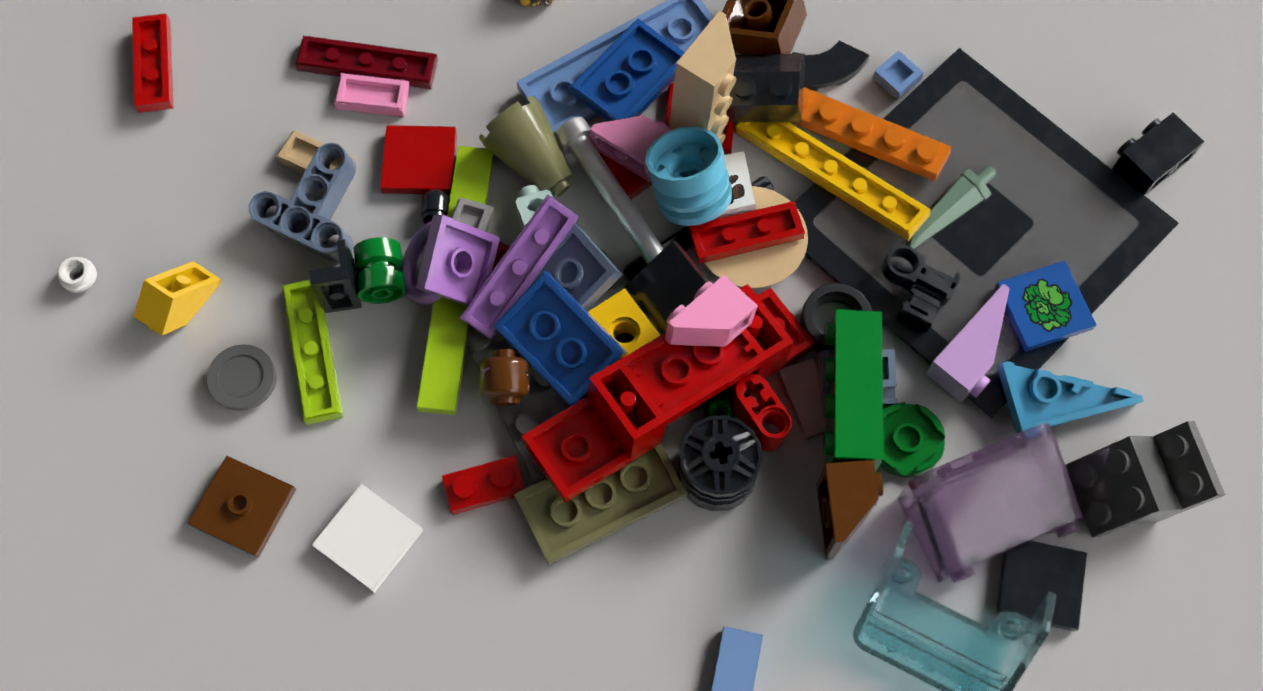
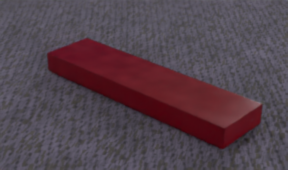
[295,35,438,89]

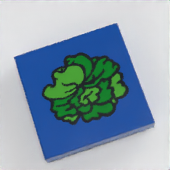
[995,260,1097,352]

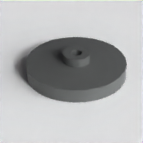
[207,344,277,411]

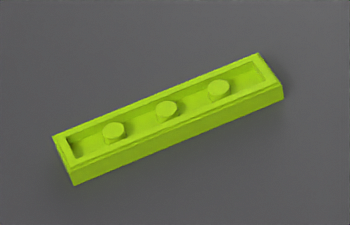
[282,280,344,425]

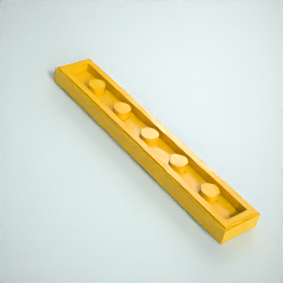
[735,122,931,241]

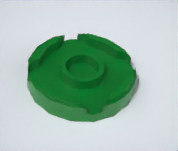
[880,402,946,478]

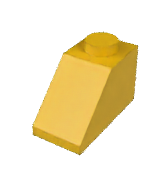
[133,261,221,336]

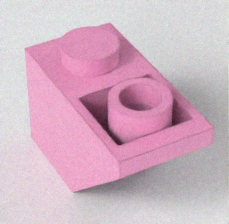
[665,275,758,347]

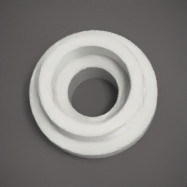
[58,257,97,293]

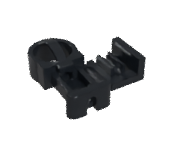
[881,245,961,332]

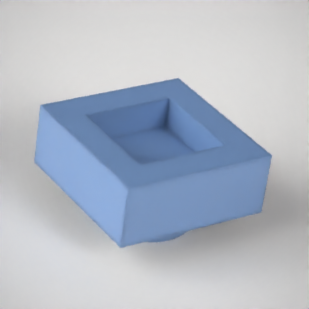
[873,51,924,100]

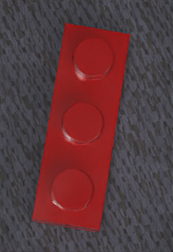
[132,13,174,113]
[689,201,805,264]

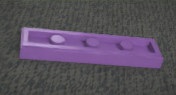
[460,194,579,339]

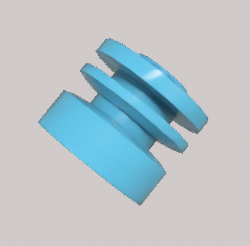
[645,127,732,226]

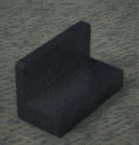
[309,239,362,313]

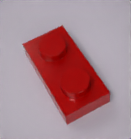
[442,455,525,515]

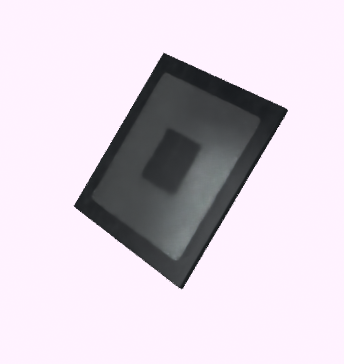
[795,48,1179,419]

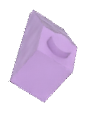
[926,284,1010,403]

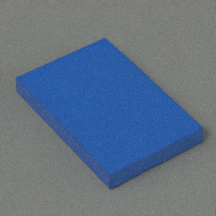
[569,18,685,121]
[493,271,627,406]

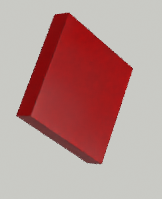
[380,125,457,195]

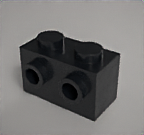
[1112,112,1205,196]

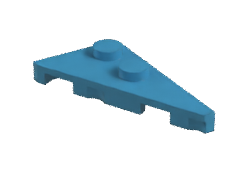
[997,361,1144,435]

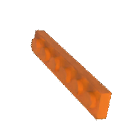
[791,87,952,182]

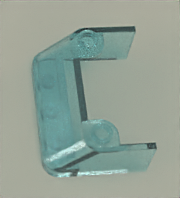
[853,521,1057,691]

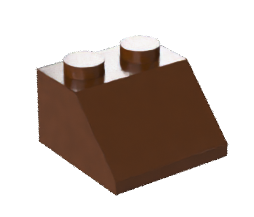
[722,0,807,55]
[816,460,883,560]

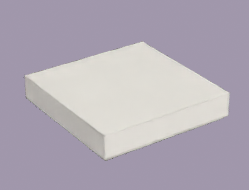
[312,483,424,593]

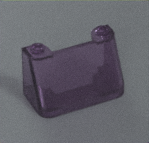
[897,423,1083,584]

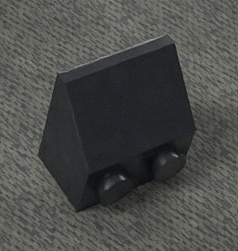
[728,53,805,122]

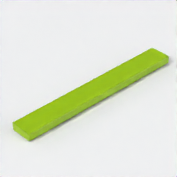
[417,146,494,415]

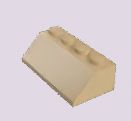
[669,10,736,144]

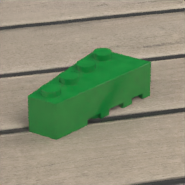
[823,309,883,472]

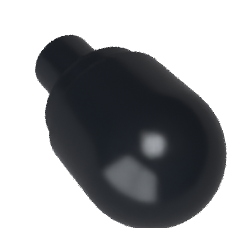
[421,189,450,224]

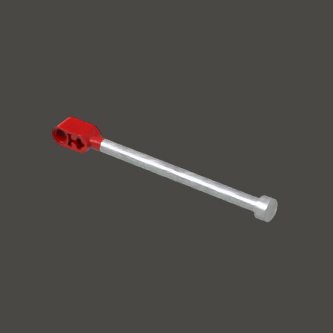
[555,117,792,452]

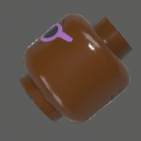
[480,349,530,406]

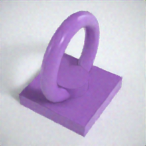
[401,215,500,306]

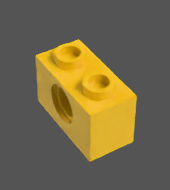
[588,288,660,359]

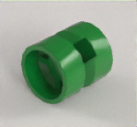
[353,237,406,304]

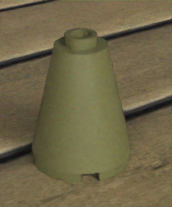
[479,96,573,198]

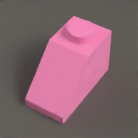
[590,115,671,182]

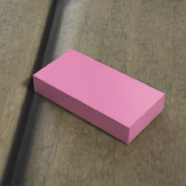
[334,73,410,117]

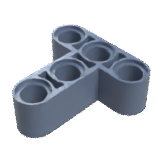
[249,142,356,262]

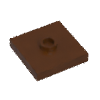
[187,455,296,558]

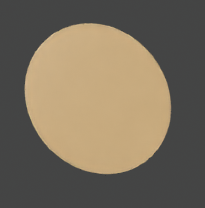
[705,186,808,288]

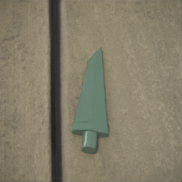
[910,165,997,249]

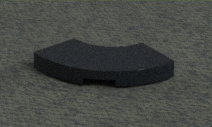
[792,40,870,91]

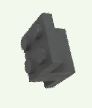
[1065,421,1225,538]

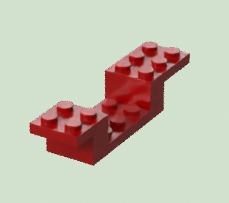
[522,284,815,503]

